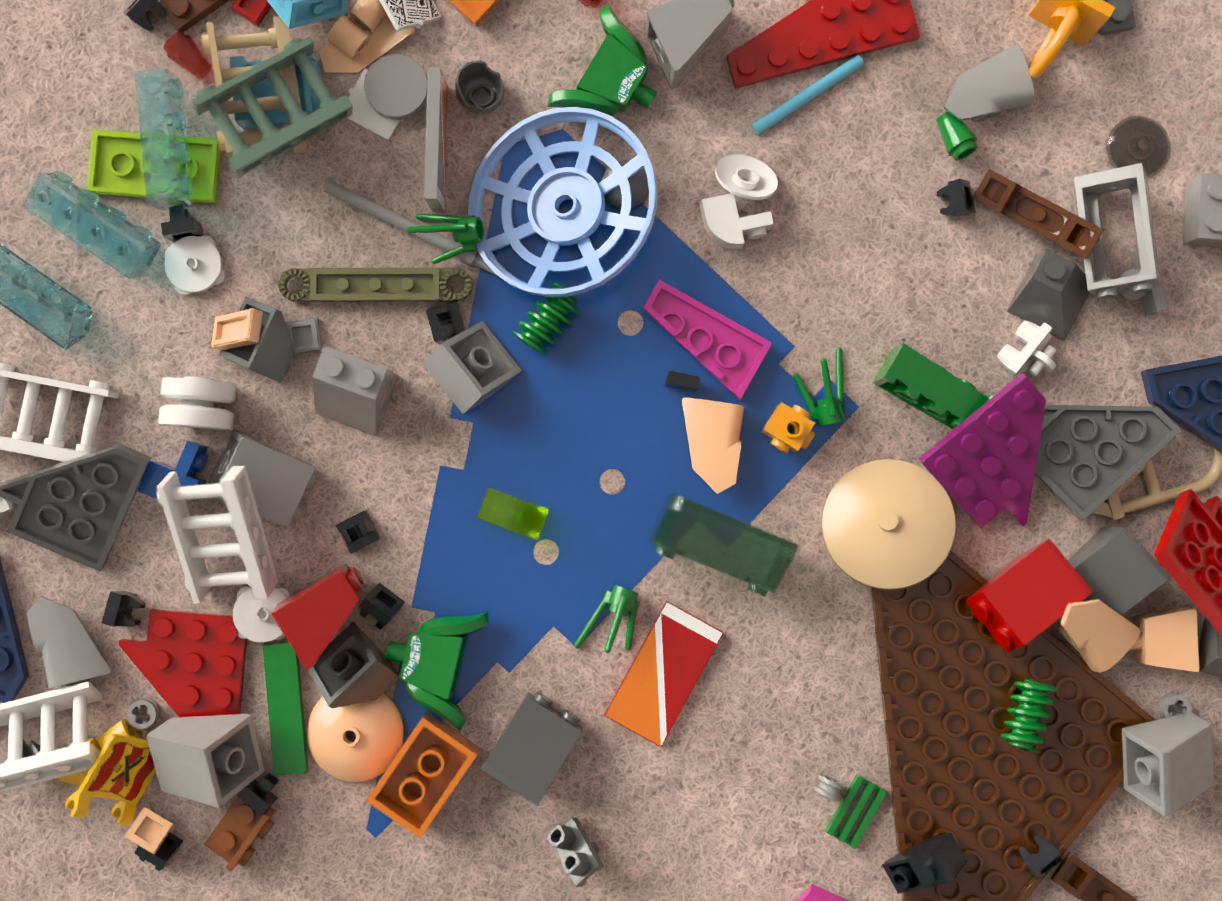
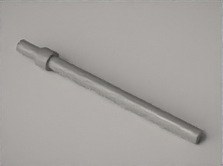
[324,180,502,276]

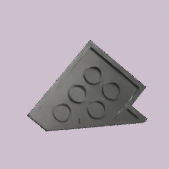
[1035,405,1182,521]
[0,444,152,571]

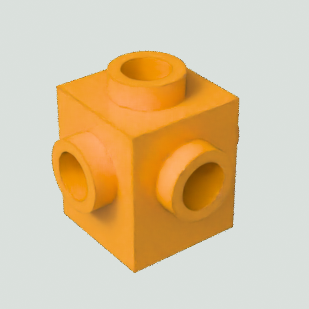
[761,402,815,454]

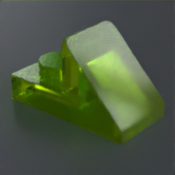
[477,487,550,540]

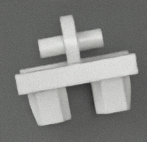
[997,320,1056,380]

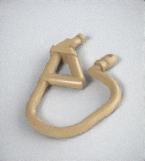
[1091,406,1222,520]

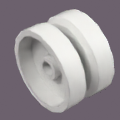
[158,377,237,431]

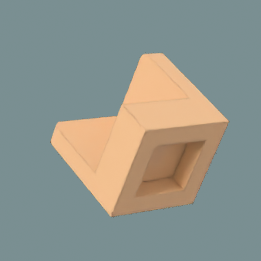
[124,807,175,855]

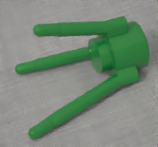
[407,213,484,264]
[793,347,846,426]
[574,584,640,653]

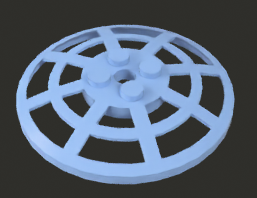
[468,107,658,297]

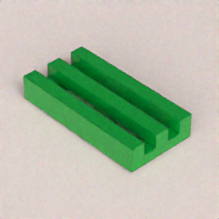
[825,774,887,849]

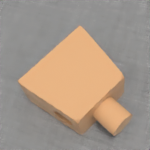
[1130,607,1199,672]

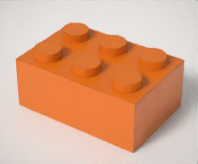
[366,711,481,839]

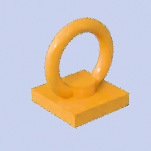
[1029,0,1115,79]

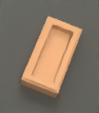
[211,308,263,351]

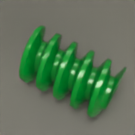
[511,282,580,355]
[1000,679,1058,753]

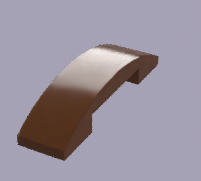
[972,169,1105,259]
[1050,852,1138,901]

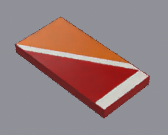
[604,601,723,747]

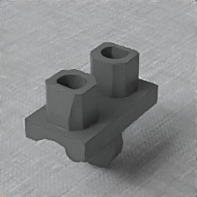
[547,817,604,887]

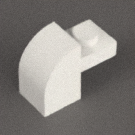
[700,193,774,249]

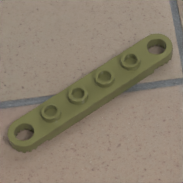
[278,268,473,302]

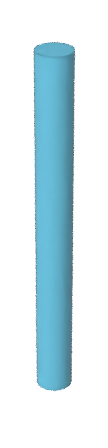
[751,55,864,136]

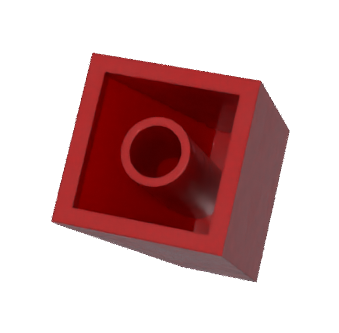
[965,538,1093,653]
[271,563,364,670]

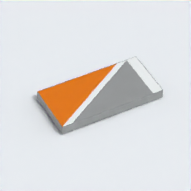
[424,67,448,212]

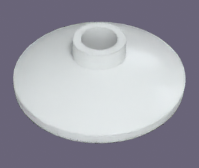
[715,154,778,200]

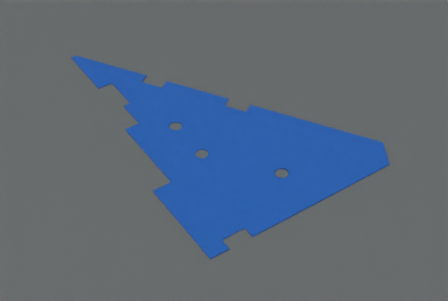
[366,129,859,838]

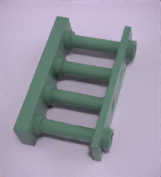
[192,37,353,178]

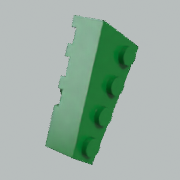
[872,343,993,430]

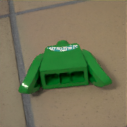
[547,4,657,116]
[386,611,489,731]

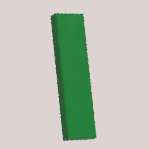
[263,642,309,776]

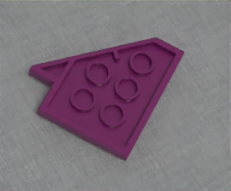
[919,373,1046,528]

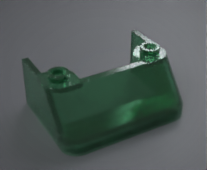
[649,494,799,597]

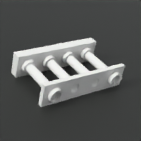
[0,363,119,462]
[157,465,279,604]
[0,681,103,793]

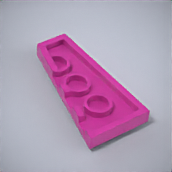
[643,279,772,400]

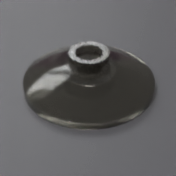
[1106,116,1171,178]

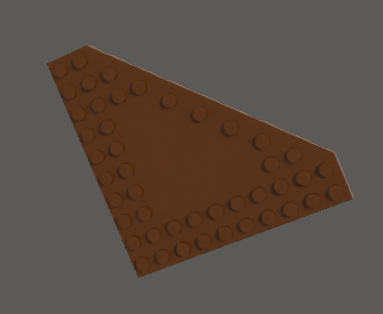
[871,550,1155,901]

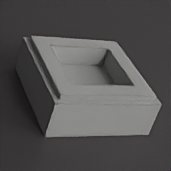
[285,318,323,354]

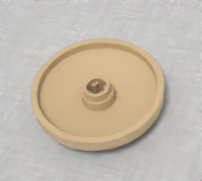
[822,459,956,590]

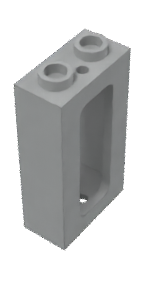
[1074,163,1161,300]

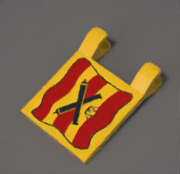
[65,733,156,826]

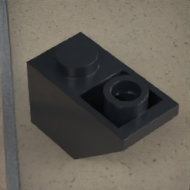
[882,833,967,894]

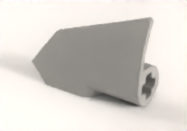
[944,45,1035,122]
[27,596,112,689]

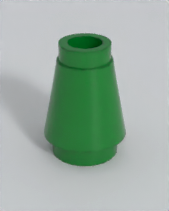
[936,111,978,161]

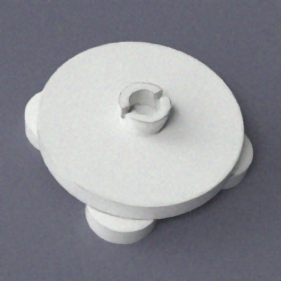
[165,235,225,295]
[233,586,290,642]

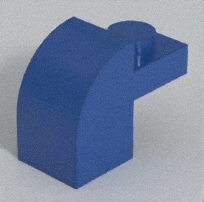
[137,441,208,499]

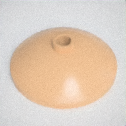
[307,692,405,782]

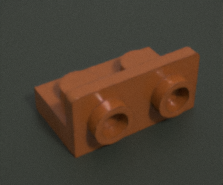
[204,797,276,871]

